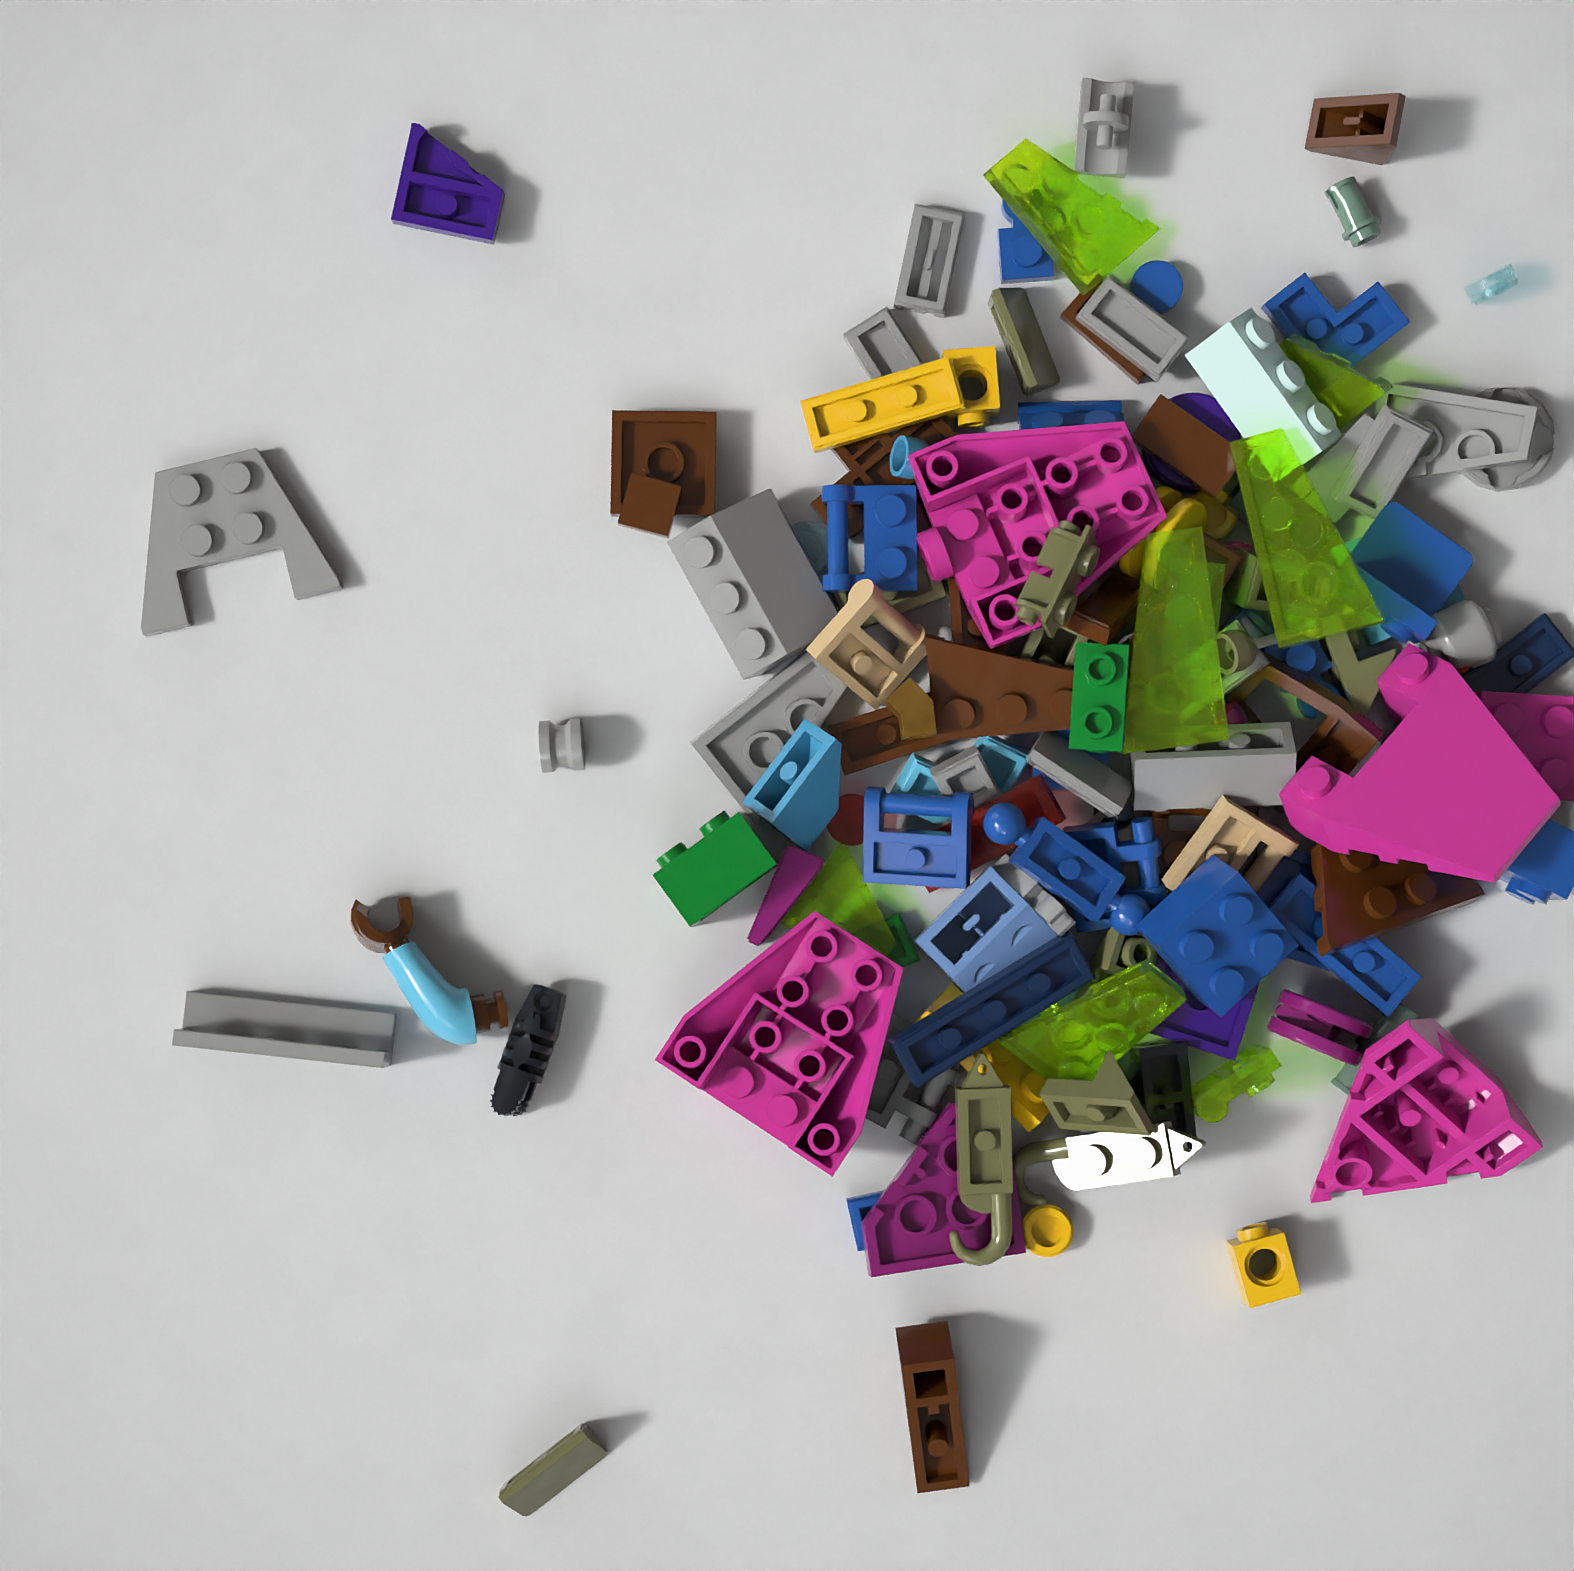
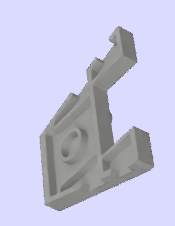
[141,448,343,637]

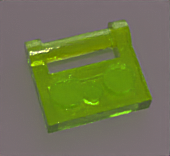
[1191,1043,1282,1123]

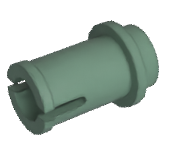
[1324,176,1381,247]

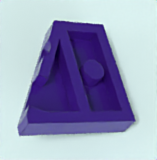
[391,123,505,245]

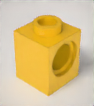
[941,346,1000,428]
[1226,1222,1301,1308]

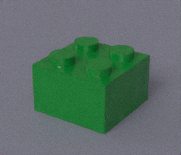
[653,810,778,927]

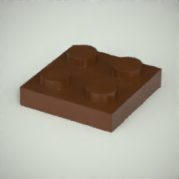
[610,410,717,518]

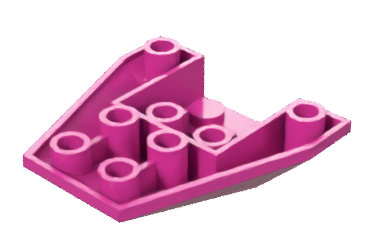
[908,421,1167,649]
[655,911,904,1177]

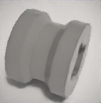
[538,718,585,773]

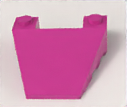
[1278,643,1561,883]

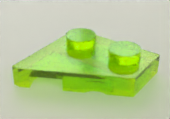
[1279,333,1393,430]

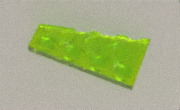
[1230,428,1386,649]

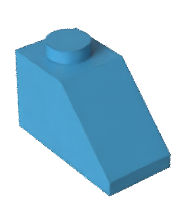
[742,719,842,851]

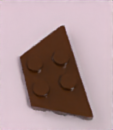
[1310,844,1485,957]

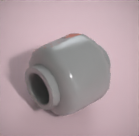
[1419,599,1503,674]

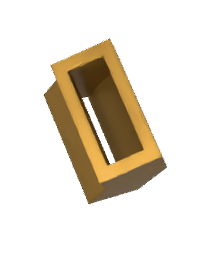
[884,677,937,741]

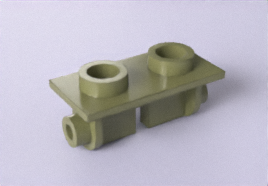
[1015,520,1100,638]

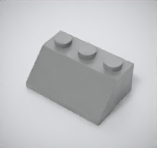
[667,489,839,680]

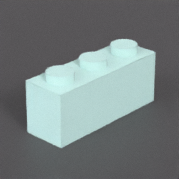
[1185,308,1343,483]

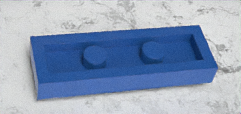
[1268,873,1422,1017]

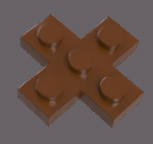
[810,417,956,551]

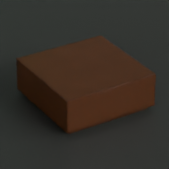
[618,473,682,539]

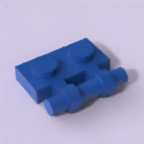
[1062,817,1169,932]

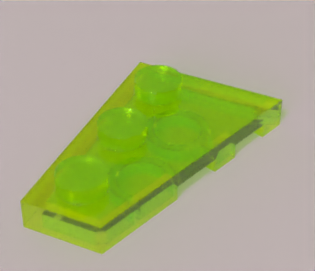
[983,138,1161,295]
[998,959,1187,1081]

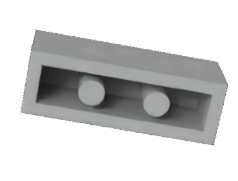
[1130,722,1297,811]

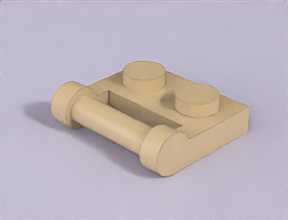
[805,579,932,710]
[1161,795,1299,894]

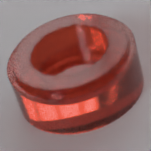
[826,794,864,846]

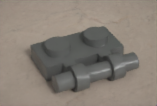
[866,1013,961,1145]

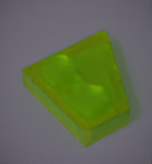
[781,842,897,958]

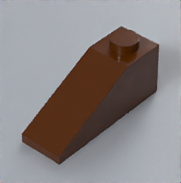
[895,1321,970,1493]

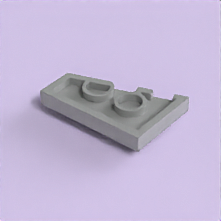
[1373,382,1539,480]
[690,651,846,825]

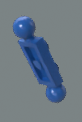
[983,802,1151,936]

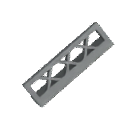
[172,991,397,1068]

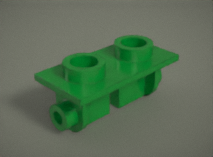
[1069,642,1130,753]

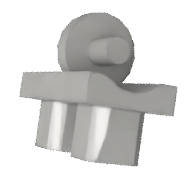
[1073,78,1135,178]

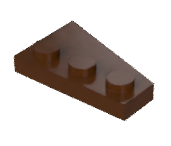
[925,633,1074,741]

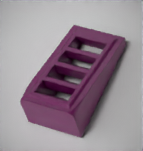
[747,845,826,946]

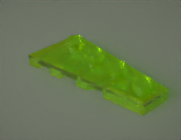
[1120,526,1229,754]

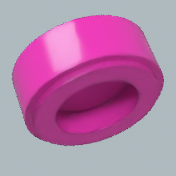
[916,527,954,583]

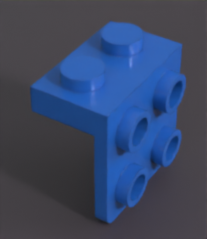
[1329,502,1473,644]

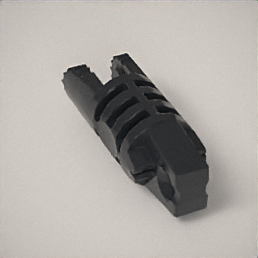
[490,984,567,1116]

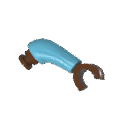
[350,897,508,1045]

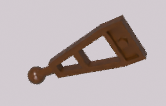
[1137,589,1385,775]

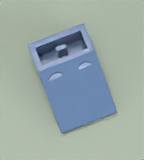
[913,866,1077,1052]

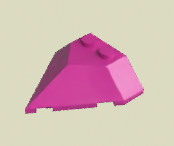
[1310,1018,1543,1203]

